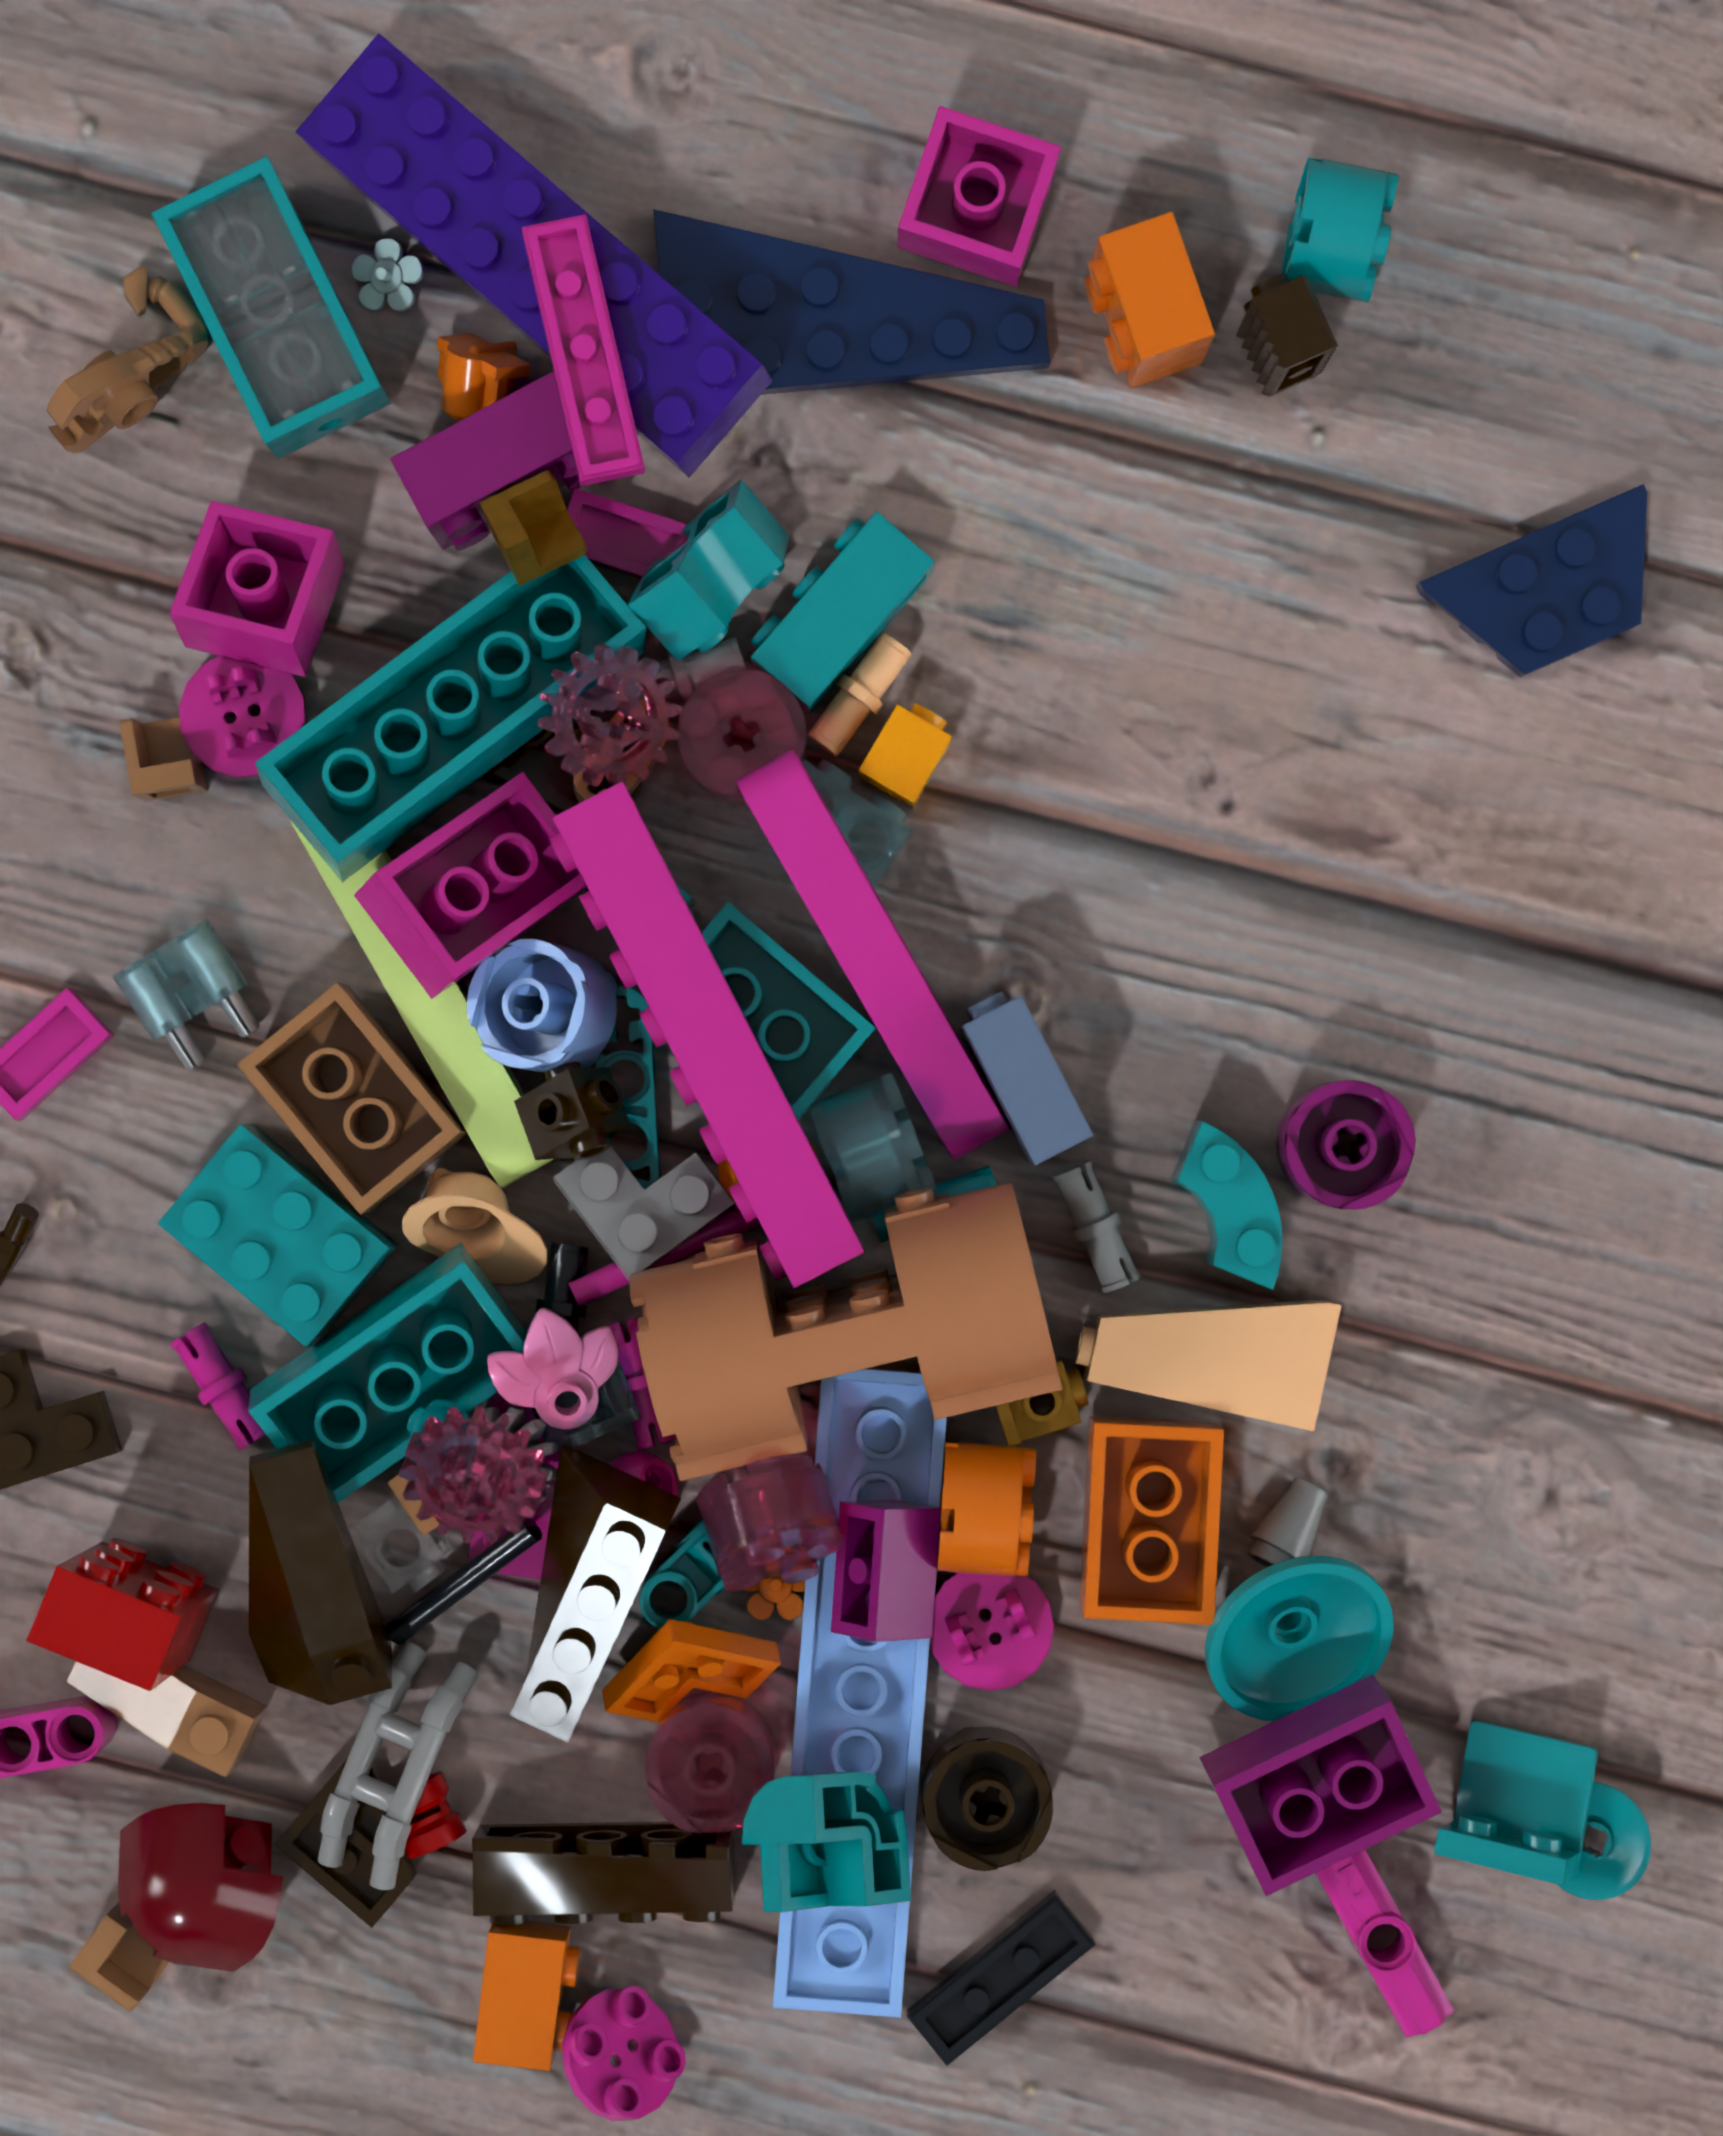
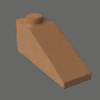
[67,1662,268,1778]

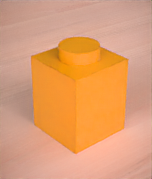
[858,703,953,809]

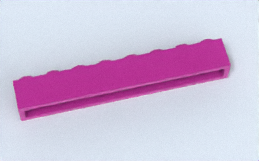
[549,782,865,1288]

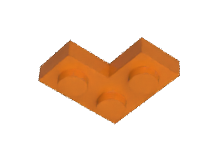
[602,1619,781,1723]

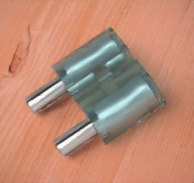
[112,919,260,1070]

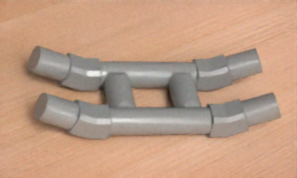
[318,1642,479,1890]

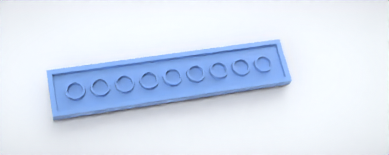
[773,1368,947,2018]

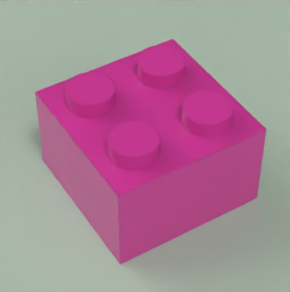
[897,106,1062,288]
[169,501,346,677]

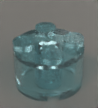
[809,1072,938,1223]

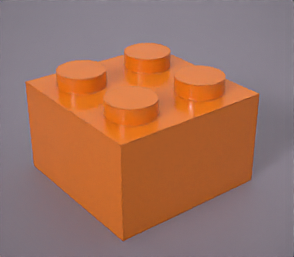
[1084,211,1215,389]

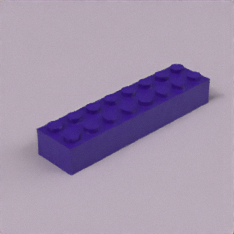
[295,33,773,478]

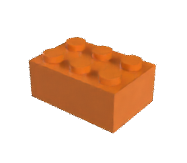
[1079,1416,1224,1625]

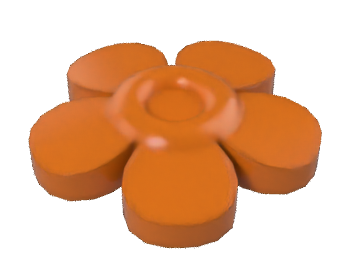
[738,1548,807,1621]

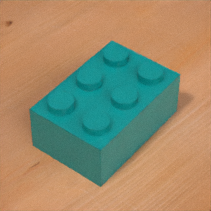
[644,902,876,1121]
[157,1124,400,1348]

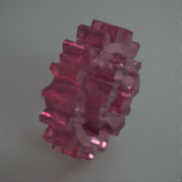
[538,644,682,787]
[399,1406,547,1543]

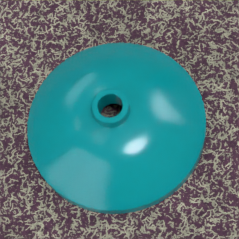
[1205,1556,1394,1721]

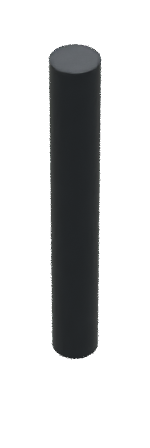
[385,1518,542,1645]

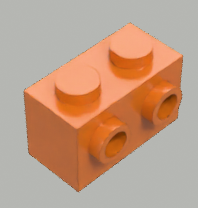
[473,1921,580,2071]

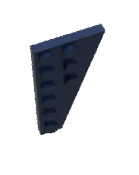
[653,209,1050,395]

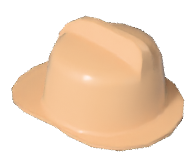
[402,1168,548,1285]

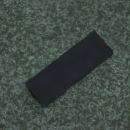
[906,1890,1096,2066]

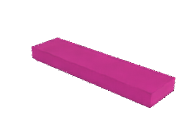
[522,214,645,487]

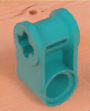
[639,1509,757,1628]

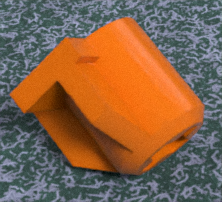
[437,333,531,421]

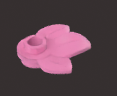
[487,1308,619,1430]

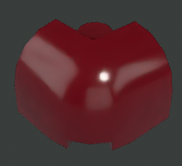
[118,1803,283,1972]

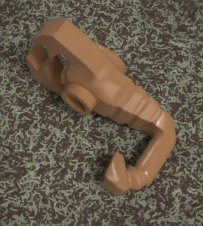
[47,266,208,453]

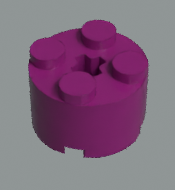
[1277,1080,1416,1210]

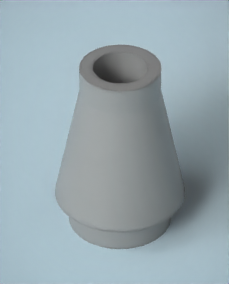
[1248,1478,1329,1567]

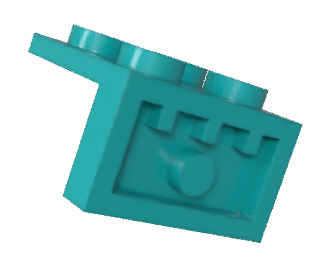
[1434,1720,1599,1886]

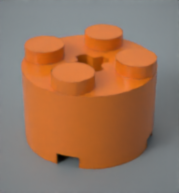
[937,1442,1036,1577]

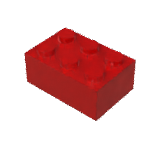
[26,1538,219,1692]

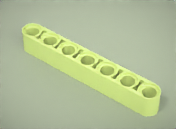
[290,820,554,1189]

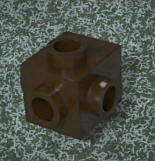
[514,1062,631,1160]

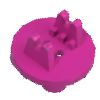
[179,656,307,778]
[930,1573,1054,1691]
[562,1986,686,2121]

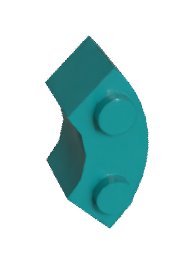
[628,479,790,661]
[1171,1121,1283,1290]

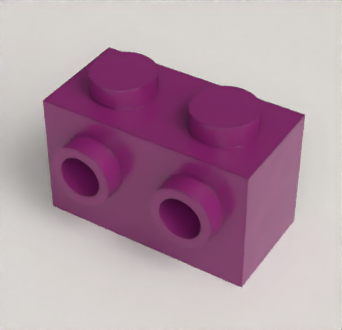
[831,1500,941,1642]

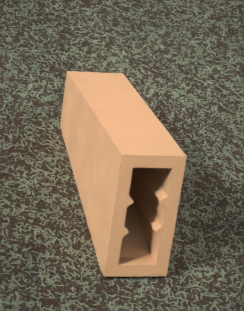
[1075,1299,1342,1431]

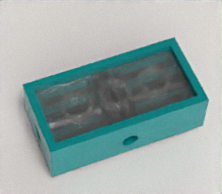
[151,156,392,459]

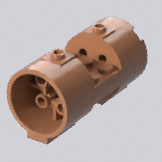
[630,1181,1062,1481]

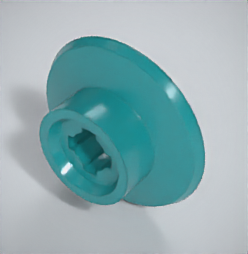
[1556,1782,1651,1900]

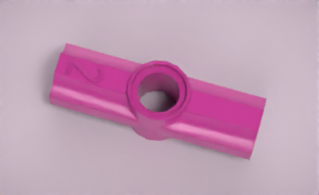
[1315,1849,1455,2038]

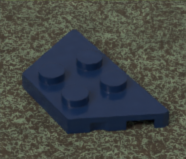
[1416,484,1647,678]

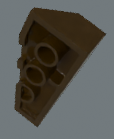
[249,1439,392,1705]

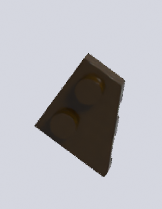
[274,1758,417,1928]

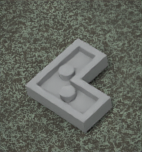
[554,1146,734,1283]

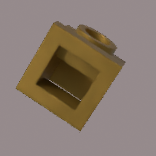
[995,1358,1089,1446]

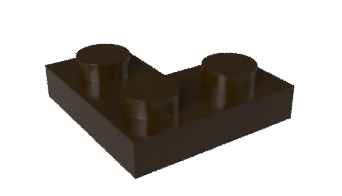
[0,1349,123,1490]

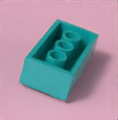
[248,1243,527,1503]

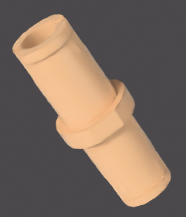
[807,632,912,757]

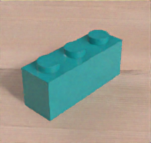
[751,511,935,715]

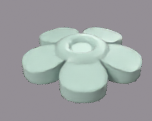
[352,238,424,312]

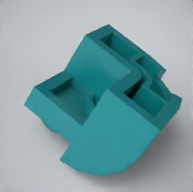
[742,1772,911,1912]

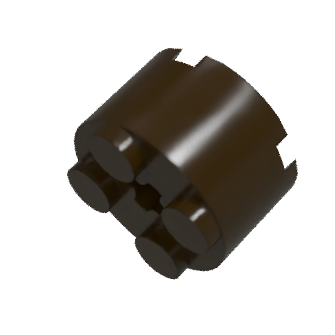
[922,1727,1053,1871]

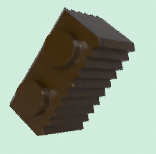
[1236,273,1338,397]

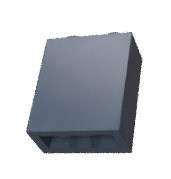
[959,991,1094,1166]

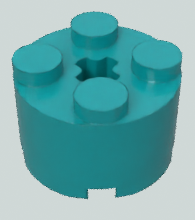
[1281,157,1399,303]

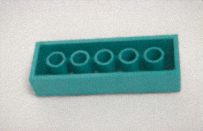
[255,555,646,883]

